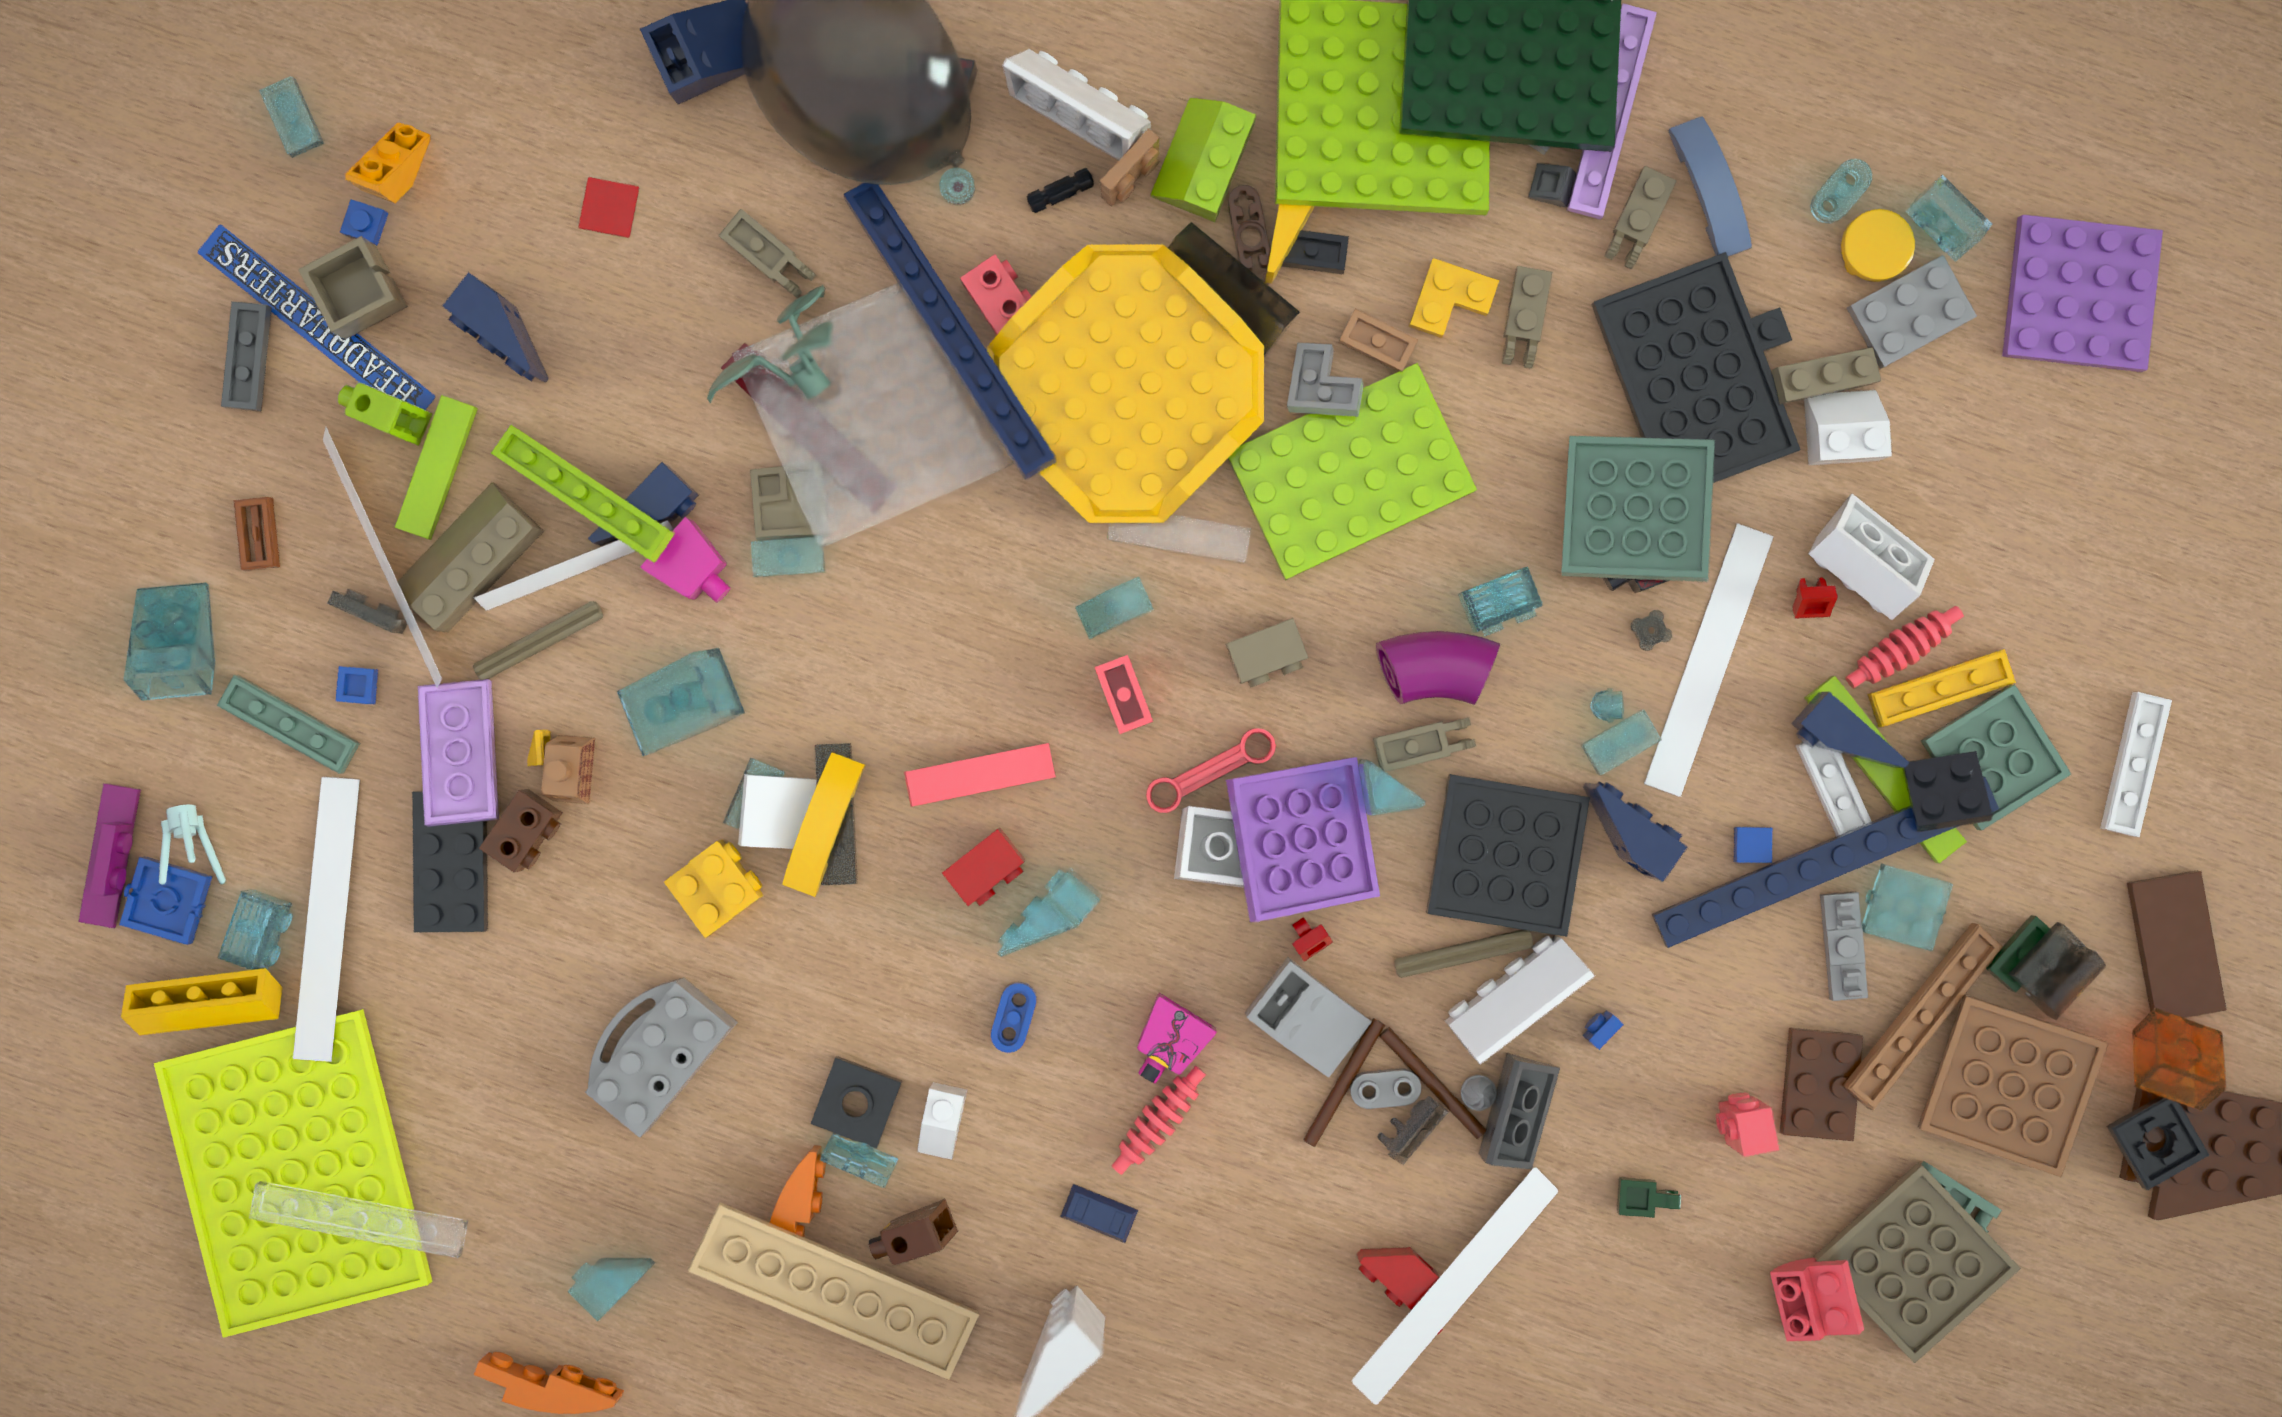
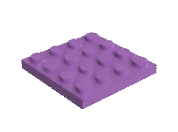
[2002,215,2163,372]
[1226,757,1380,922]

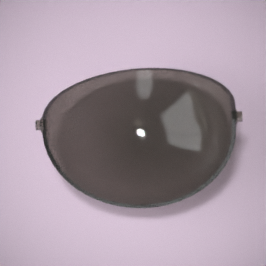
[741,0,971,185]

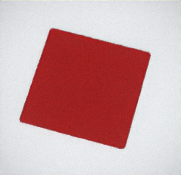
[578,177,639,238]

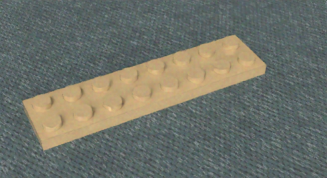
[688,1202,979,1380]

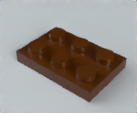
[1780,1028,1863,1141]

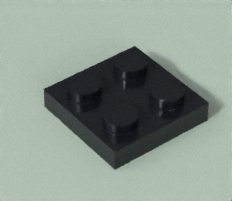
[1902,751,1992,832]

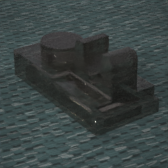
[1377,1096,1449,1165]

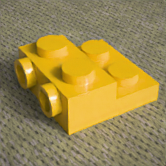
[664,839,764,938]

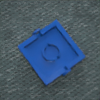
[119,856,212,945]

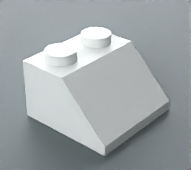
[1804,390,1892,465]

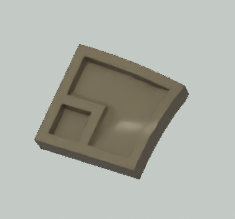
[750,462,831,541]

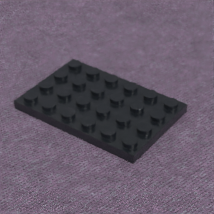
[1591,252,1801,483]

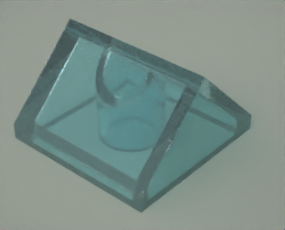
[1358,759,1426,816]

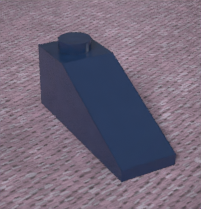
[588,462,699,546]
[1791,692,1910,768]

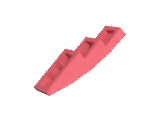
[904,743,1055,807]

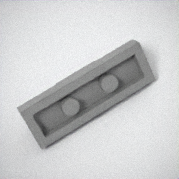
[1820,892,1868,1001]

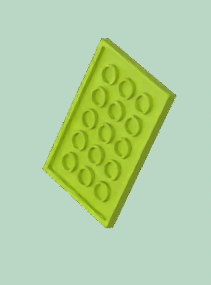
[1228,363,1477,580]

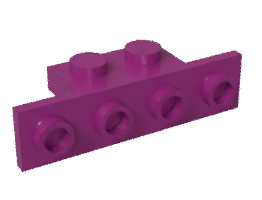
[78,783,141,928]

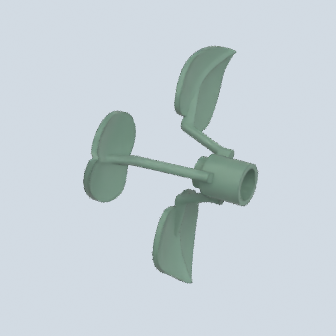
[707,285,833,404]

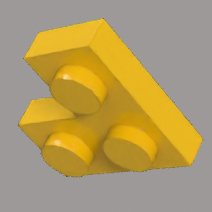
[1409,258,1499,338]

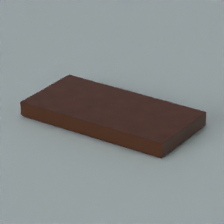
[2127,870,2227,1023]

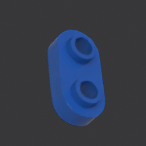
[991,982,1037,1053]

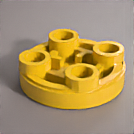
[1841,209,1915,282]

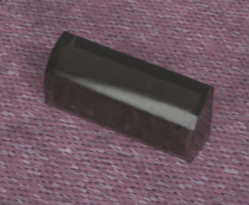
[1168,222,1300,357]

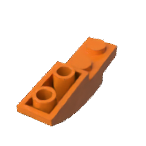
[770,1145,826,1237]
[474,1352,624,1414]

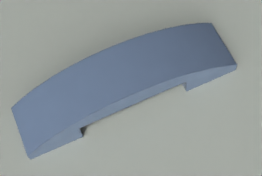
[1668,116,1752,257]

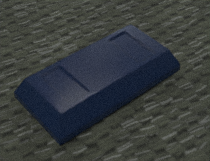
[1060,1184,1138,1243]

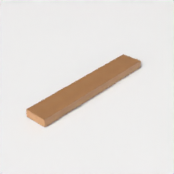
[1843,923,2003,1110]

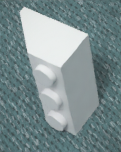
[1809,494,1935,620]

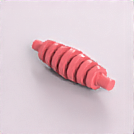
[1845,606,1964,689]
[1111,1066,1206,1175]

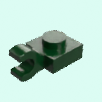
[1617,1177,1681,1218]

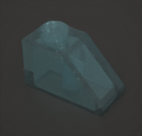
[1075,576,1154,639]
[567,1258,655,1322]

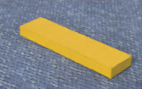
[1867,649,2016,727]

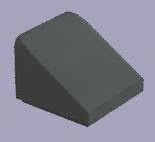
[1528,163,1576,208]

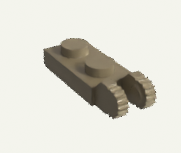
[1604,166,1677,269]
[718,209,816,298]
[1502,266,1552,369]
[1373,717,1476,772]

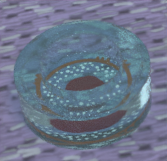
[939,168,975,205]

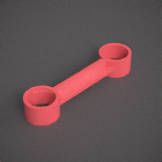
[1146,728,1276,813]

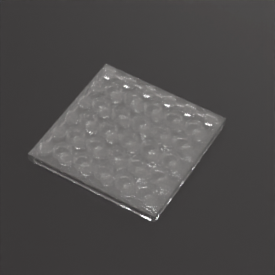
[732,283,1014,548]

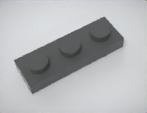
[221,301,272,412]

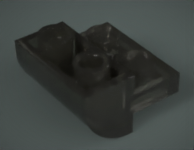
[2009,922,2106,1020]

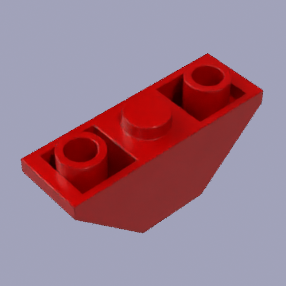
[1356,1247,1443,1334]

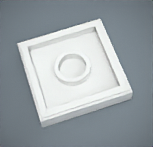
[738,774,816,849]

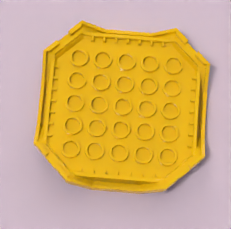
[987,244,1264,523]

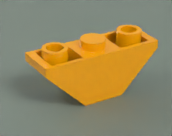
[345,122,431,204]

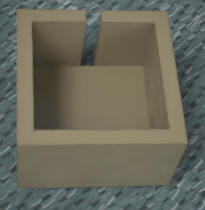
[298,236,408,339]

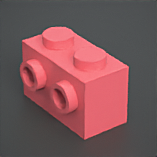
[960,255,1032,335]
[1716,1093,1779,1157]

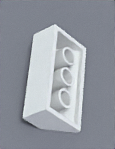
[1445,935,1594,1064]

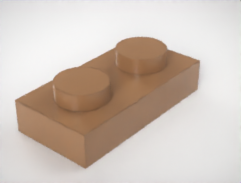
[1339,309,1418,372]

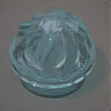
[1590,688,1624,723]

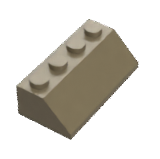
[397,482,544,632]

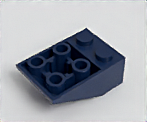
[640,0,773,105]
[442,272,549,383]
[1583,781,1688,882]

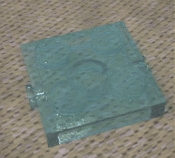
[1862,863,1953,951]

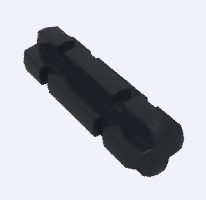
[1026,168,1094,213]

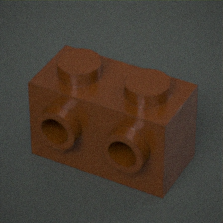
[479,789,563,872]

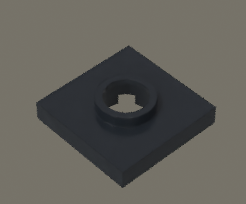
[811,1056,902,1149]
[2107,1091,2209,1190]

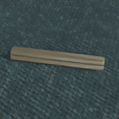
[473,601,603,680]
[1394,930,1533,978]

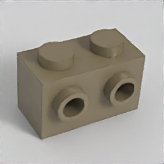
[1226,618,1308,688]

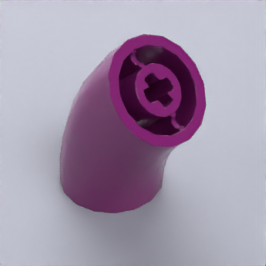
[1376,631,1501,705]

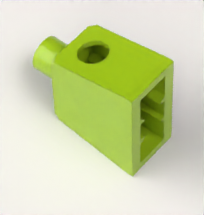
[338,382,432,446]

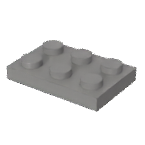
[1847,255,1977,369]

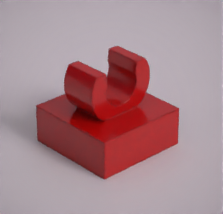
[1792,577,1838,619]
[1292,917,1333,962]

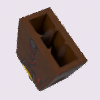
[869,1199,958,1265]

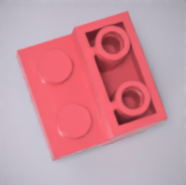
[1770,1257,1864,1341]

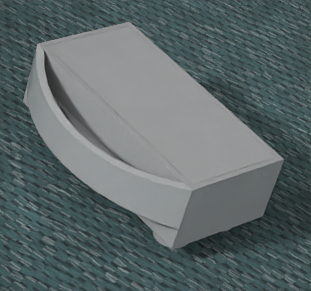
[585,978,738,1138]

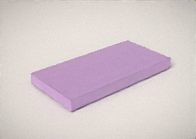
[418,679,499,827]

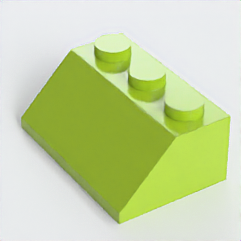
[1150,98,1256,222]

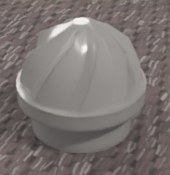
[1461,1075,1496,1111]

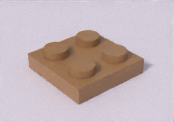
[1100,129,1160,207]

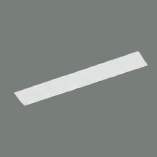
[474,520,674,611]

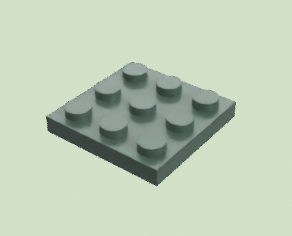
[1921,684,2071,831]

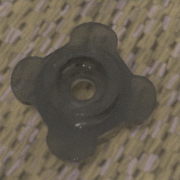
[1631,610,1672,651]

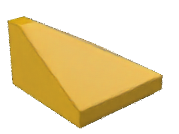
[527,730,551,766]

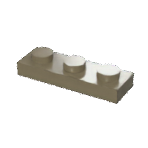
[1772,347,1881,404]

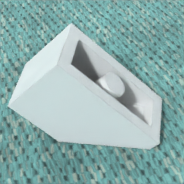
[917,1082,967,1160]

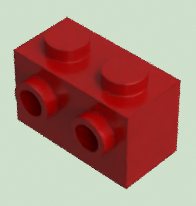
[942,828,1026,906]

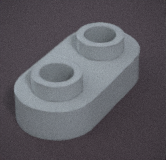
[1350,1068,1421,1109]

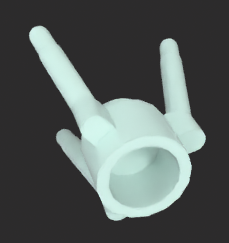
[159,804,226,885]

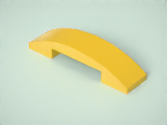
[782,752,865,897]

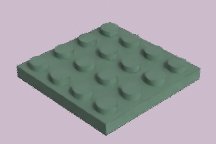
[1561,436,1715,582]

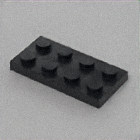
[412,791,488,933]

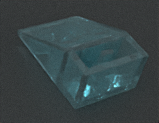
[123,582,215,701]
[997,867,1102,957]

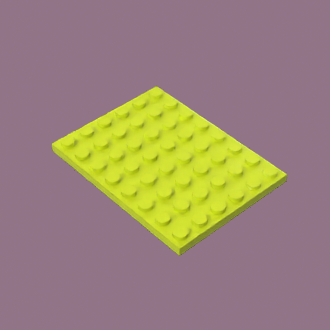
[154,1009,433,1338]

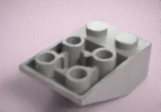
[1245,957,1372,1078]

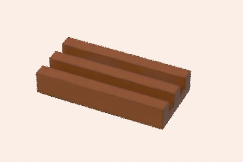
[234,497,280,571]

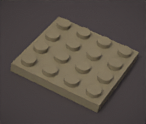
[1813,1162,2021,1363]

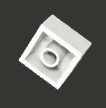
[1174,806,1244,888]

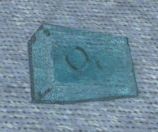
[617,648,745,756]

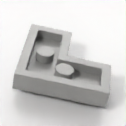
[1287,343,1364,417]

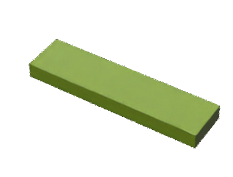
[395,395,478,540]

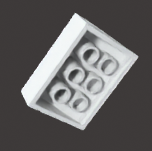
[1003,49,1151,160]
[1016,1286,1105,1417]

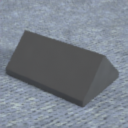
[1478,1053,1560,1170]

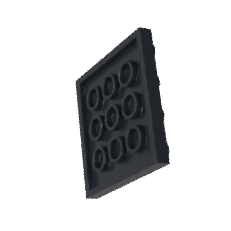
[1426,774,1590,937]

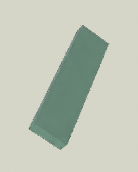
[217,675,360,774]

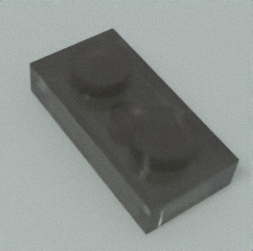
[327,588,407,634]

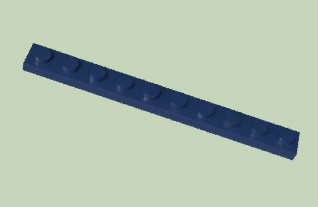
[843,177,1056,480]
[1652,776,1999,948]

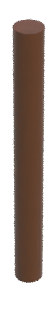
[1303,1018,1385,1147]
[1379,1027,1487,1139]

